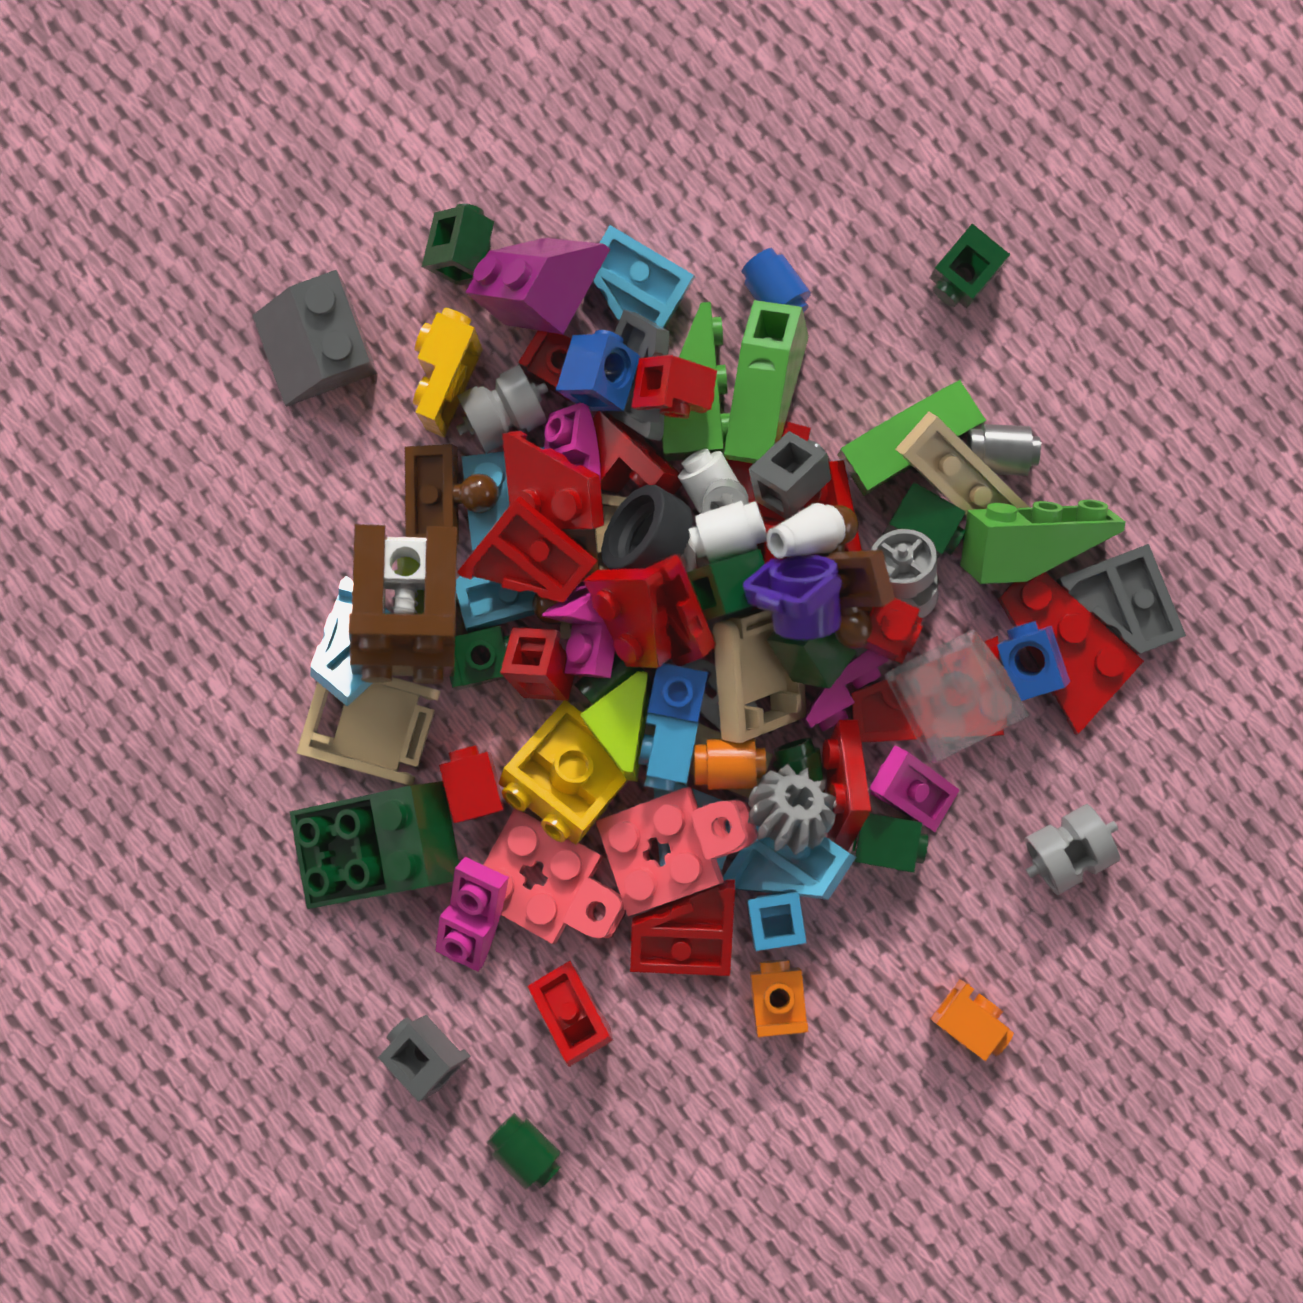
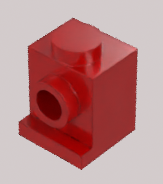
[518,330,571,402]
[631,355,717,419]
[863,598,923,665]
[500,627,575,701]

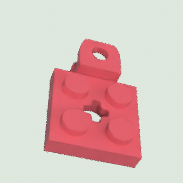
[596,787,758,917]
[483,808,626,944]

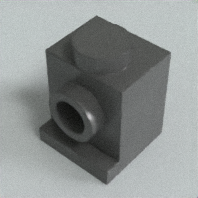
[749,431,831,520]
[378,1015,471,1102]

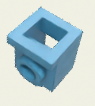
[638,713,698,791]
[747,892,807,951]

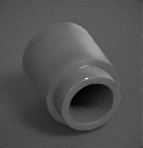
[966,424,1041,476]

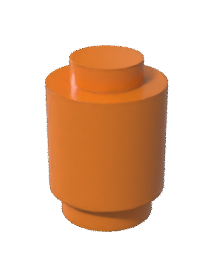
[694,738,766,790]

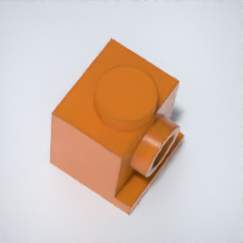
[750,959,809,1037]
[930,979,1014,1061]

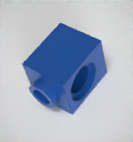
[556,330,640,411]
[997,621,1070,703]
[648,663,708,723]

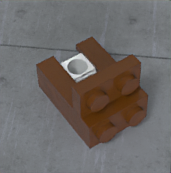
[348,524,457,684]

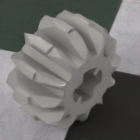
[748,764,836,855]

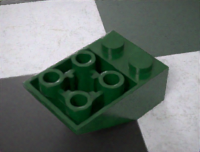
[289,781,459,909]

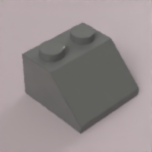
[252,270,378,407]

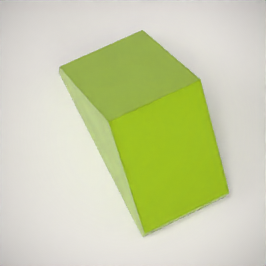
[580,672,652,781]

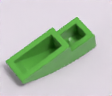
[837,380,986,496]

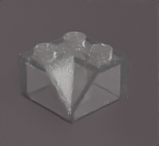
[884,629,1029,763]

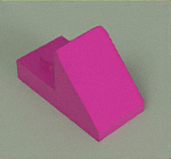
[542,581,615,678]
[869,745,960,832]

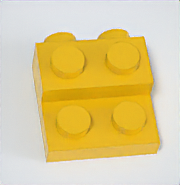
[413,308,483,438]
[498,701,641,845]

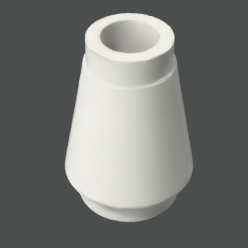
[767,503,845,558]

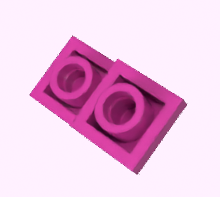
[544,403,601,479]
[802,650,889,732]
[435,857,509,972]

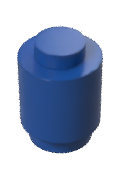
[741,248,811,313]

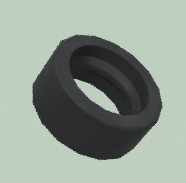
[601,485,693,570]

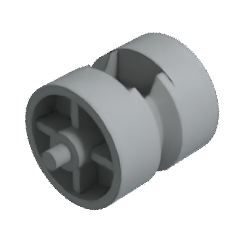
[456,365,548,453]
[871,529,938,618]
[1024,804,1120,895]

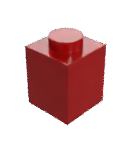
[439,745,506,823]

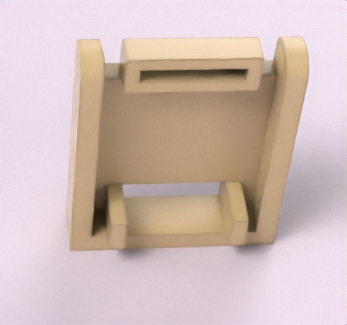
[713,608,807,743]
[296,677,441,786]

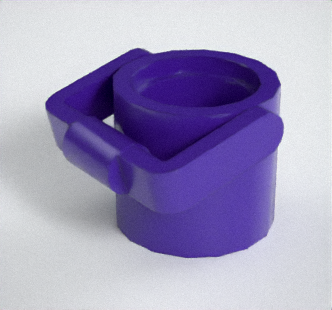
[743,555,841,640]

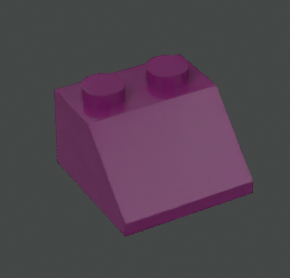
[465,238,611,334]

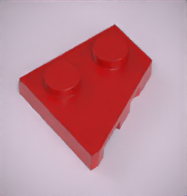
[645,554,716,666]

